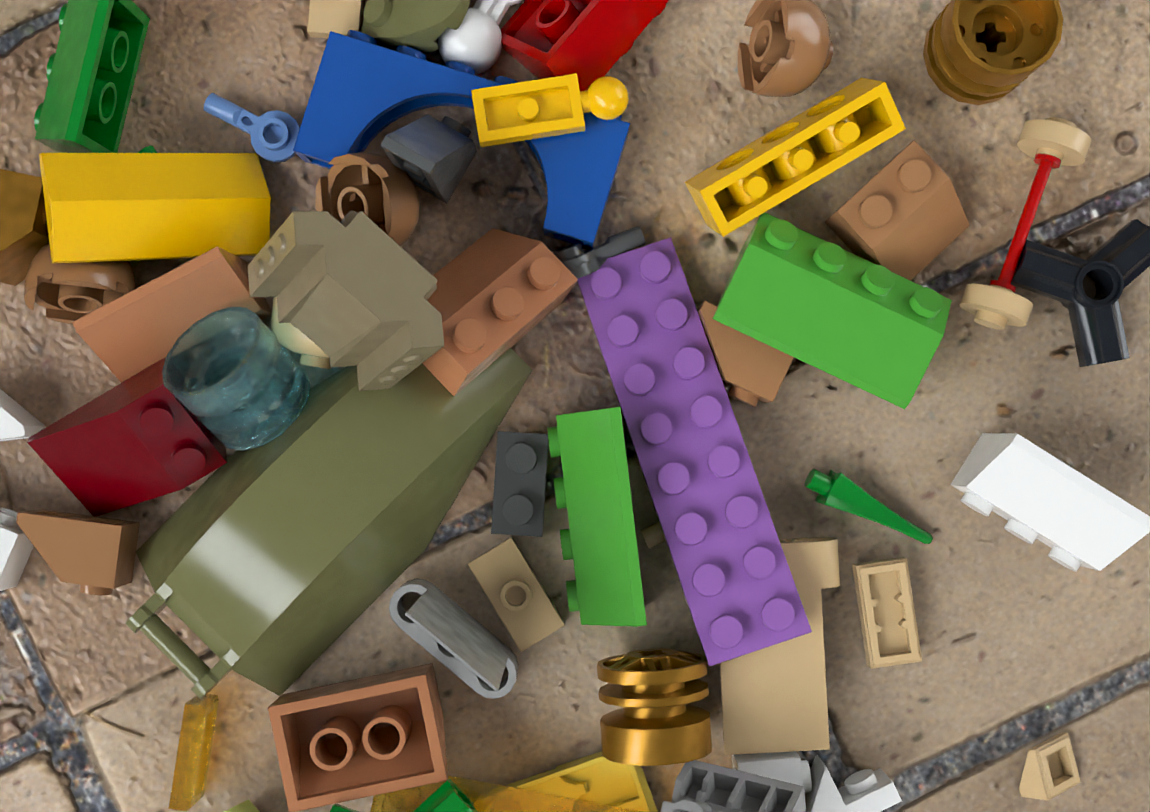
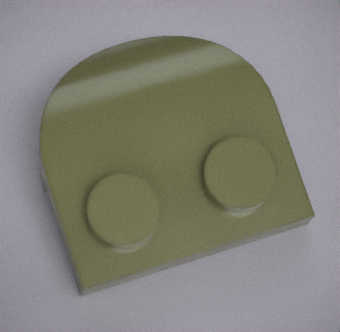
[360,0,470,54]

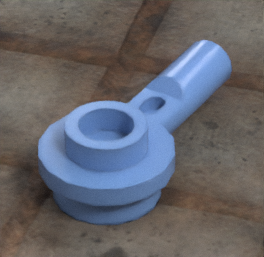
[204,93,300,163]

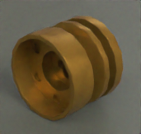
[923,0,1064,105]
[597,648,712,766]

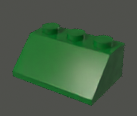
[34,0,150,153]

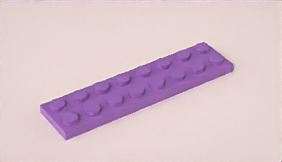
[577,237,812,666]

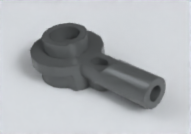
[552,226,645,279]

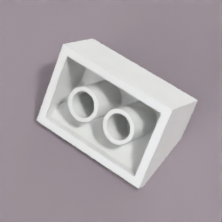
[950,433,1150,572]

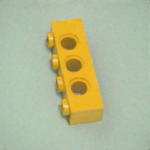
[685,77,906,237]

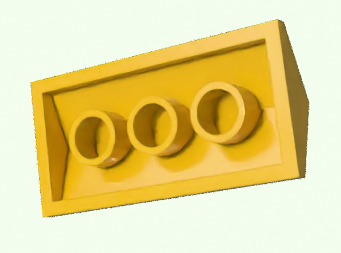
[39,153,271,264]

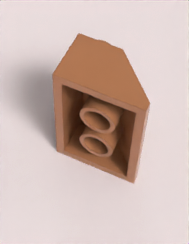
[422,228,578,396]
[72,246,272,383]
[268,663,448,812]

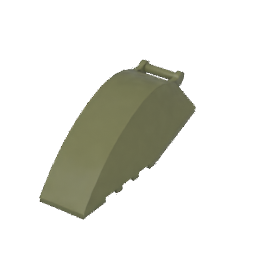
[125,348,532,699]

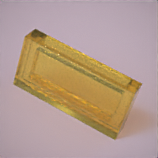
[168,694,219,811]

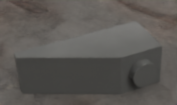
[380,114,477,204]

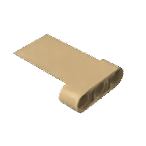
[720,537,840,755]

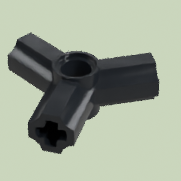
[1011,219,1150,367]

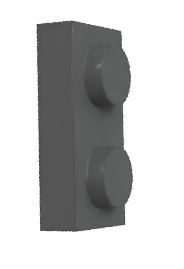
[491,431,549,537]

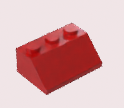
[500,0,669,91]

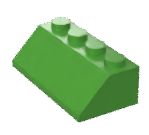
[712,213,952,409]
[547,407,647,627]

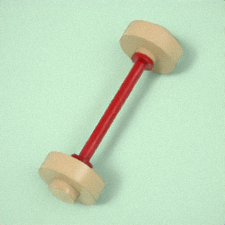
[959,117,1092,330]

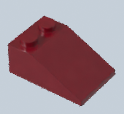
[27,358,227,517]

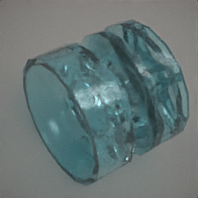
[162,307,310,451]

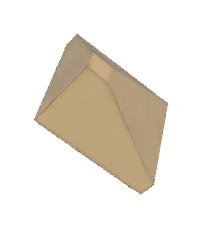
[1019,732,1081,801]

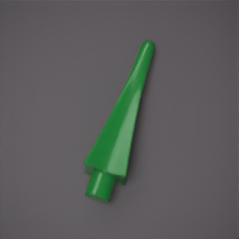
[804,468,933,544]

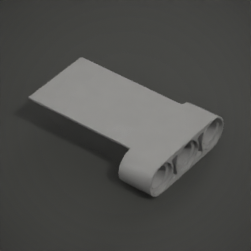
[389,578,519,699]

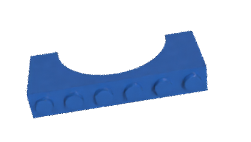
[293,30,630,249]

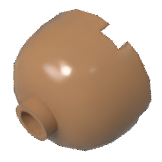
[738,0,833,97]
[315,152,420,246]
[24,243,136,325]

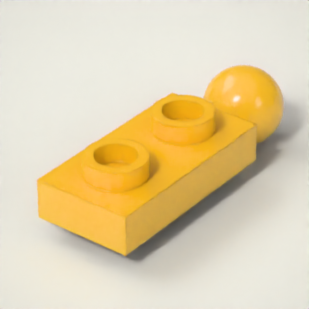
[471,73,629,147]

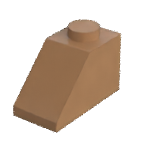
[697,301,794,408]
[16,509,140,595]

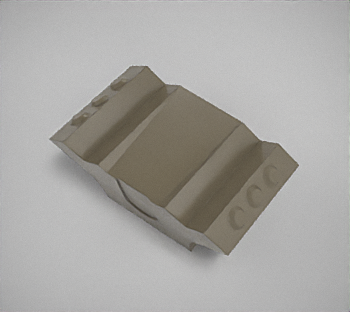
[248,211,444,391]

